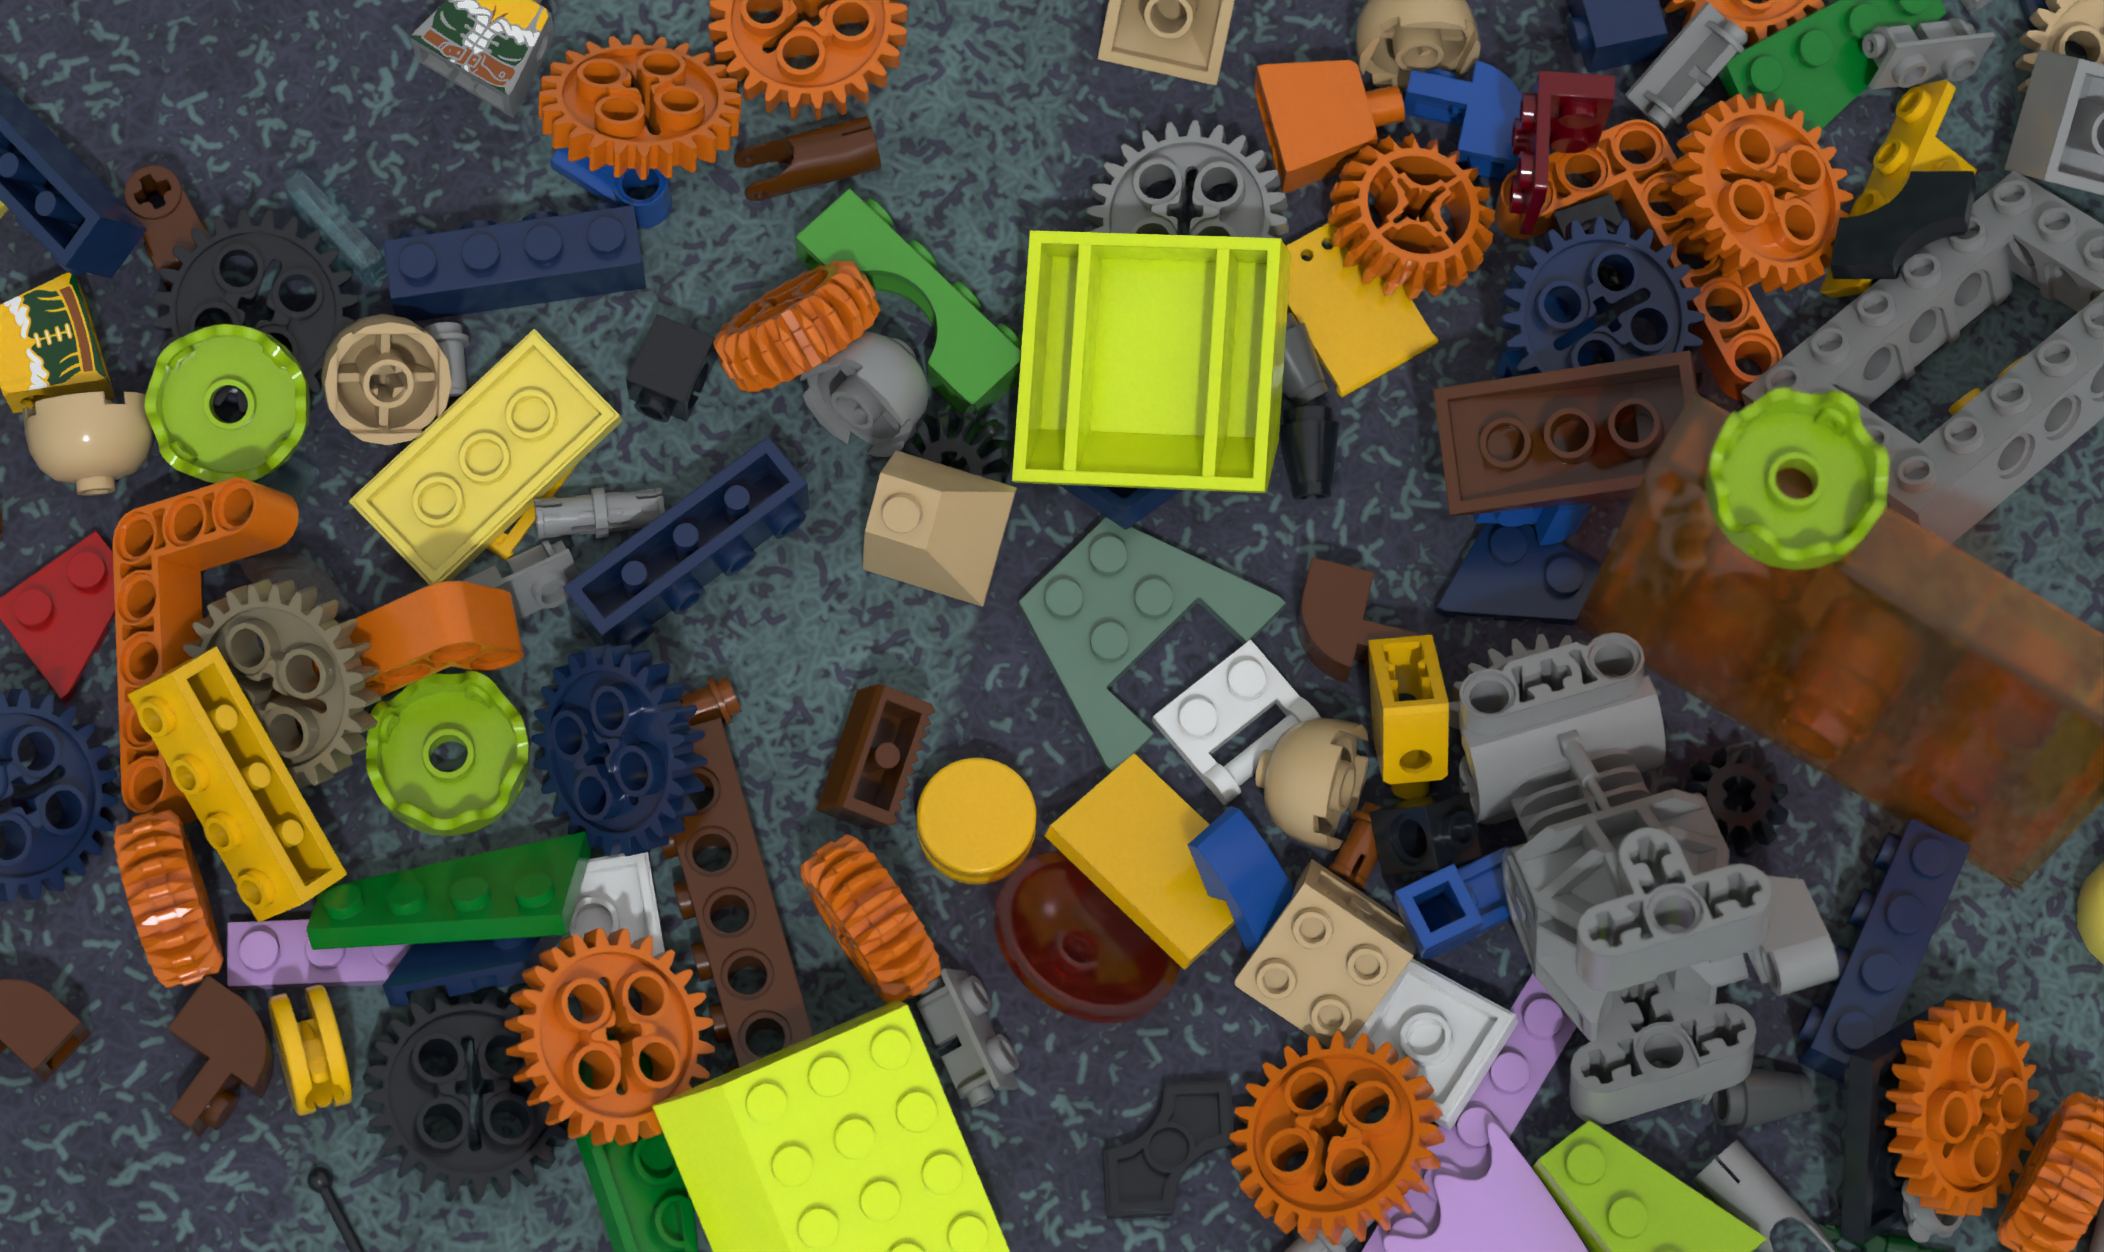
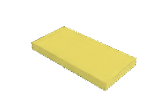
[349,329,623,585]

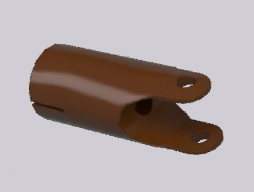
[734,116,881,201]

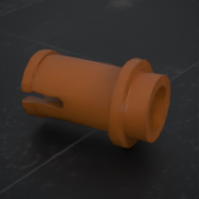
[679,676,742,726]
[1328,802,1382,889]

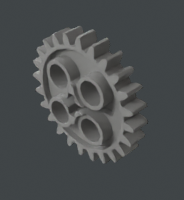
[1087,120,1289,238]

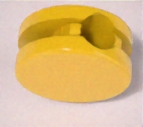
[916,758,1037,885]
[268,985,352,1116]

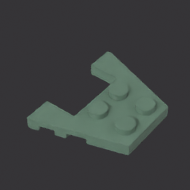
[1018,517,1286,774]

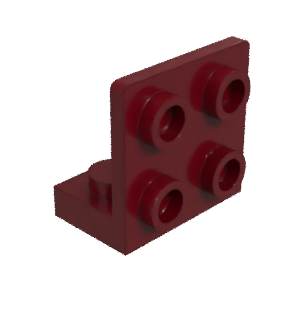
[1509,71,1615,235]

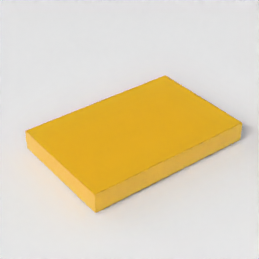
[1045,753,1235,970]

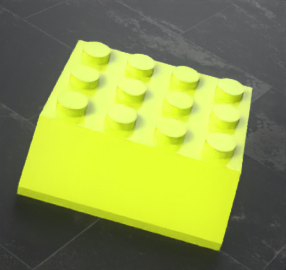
[1012,230,1291,493]
[652,1000,1010,1252]

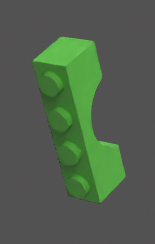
[796,188,1022,420]

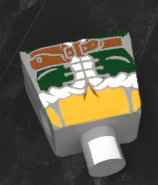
[410,0,555,118]

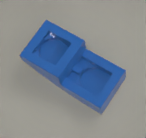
[1188,807,1294,954]

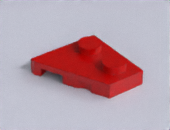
[0,531,115,704]

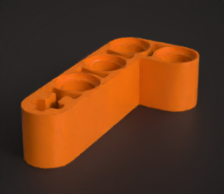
[295,581,524,727]

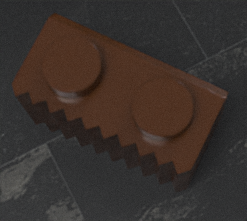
[816,684,935,830]

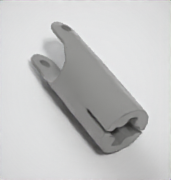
[1694,1140,1835,1252]

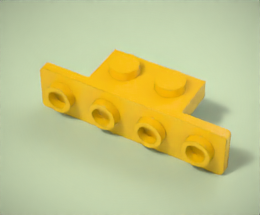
[1820,79,1977,298]

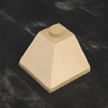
[1098,0,1235,86]
[862,450,1017,607]

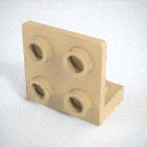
[1235,859,1416,1049]

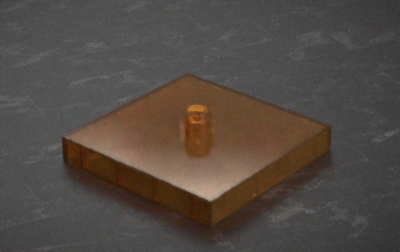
[1575,392,2104,891]

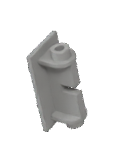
[1625,2,1749,131]
[1862,18,1996,90]
[458,540,579,620]
[916,968,1020,1108]

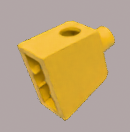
[1368,635,1449,799]

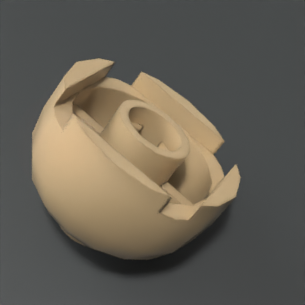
[1356,0,1481,89]
[321,314,452,445]
[23,391,154,496]
[1256,718,1368,851]

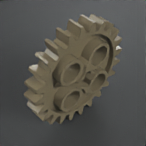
[183,579,381,790]

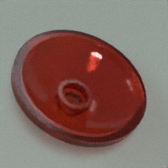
[994,851,1180,1024]

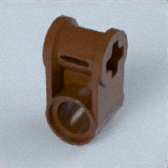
[124,165,225,292]

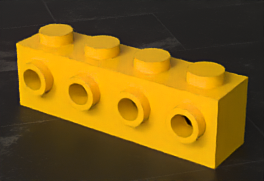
[127,646,347,923]

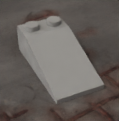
[2004,49,2104,196]

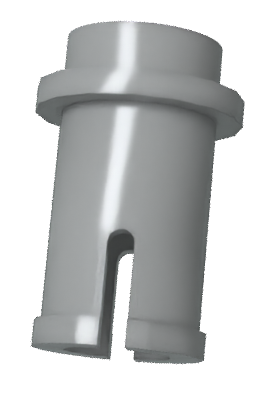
[424,322,470,404]

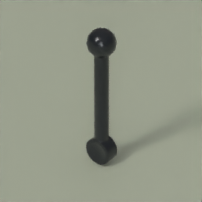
[307,1167,365,1252]

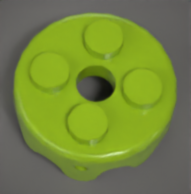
[144,324,311,484]
[1705,388,1889,570]
[366,670,531,836]

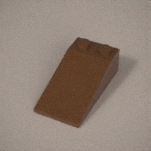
[1433,350,1707,517]

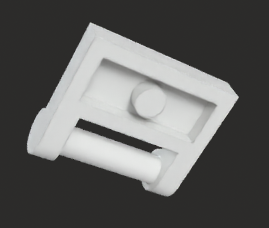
[1152,639,1321,805]

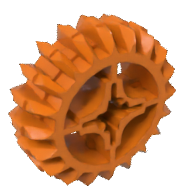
[1327,133,1496,301]
[713,260,881,392]
[114,809,224,988]
[800,834,940,1003]
[1997,1091,2104,1252]

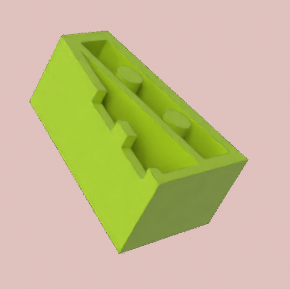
[1532,1120,1767,1252]

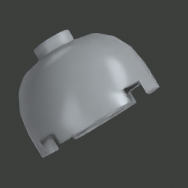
[800,331,929,457]

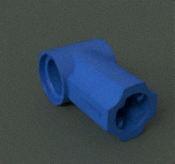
[550,147,672,228]

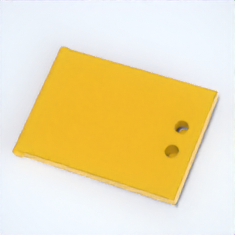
[1286,224,1439,397]

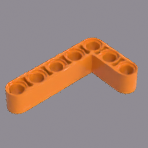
[1494,119,1782,401]
[112,477,299,824]

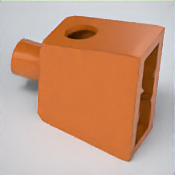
[1253,60,1405,193]

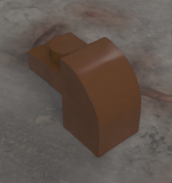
[1297,557,1424,684]
[167,975,274,1138]
[0,979,91,1082]

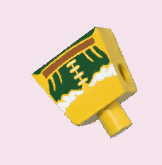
[0,272,115,413]

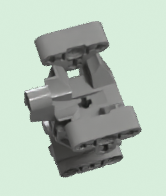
[1449,632,1839,1125]

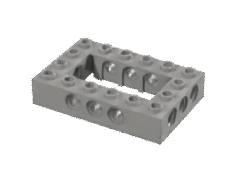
[1741,170,2104,563]

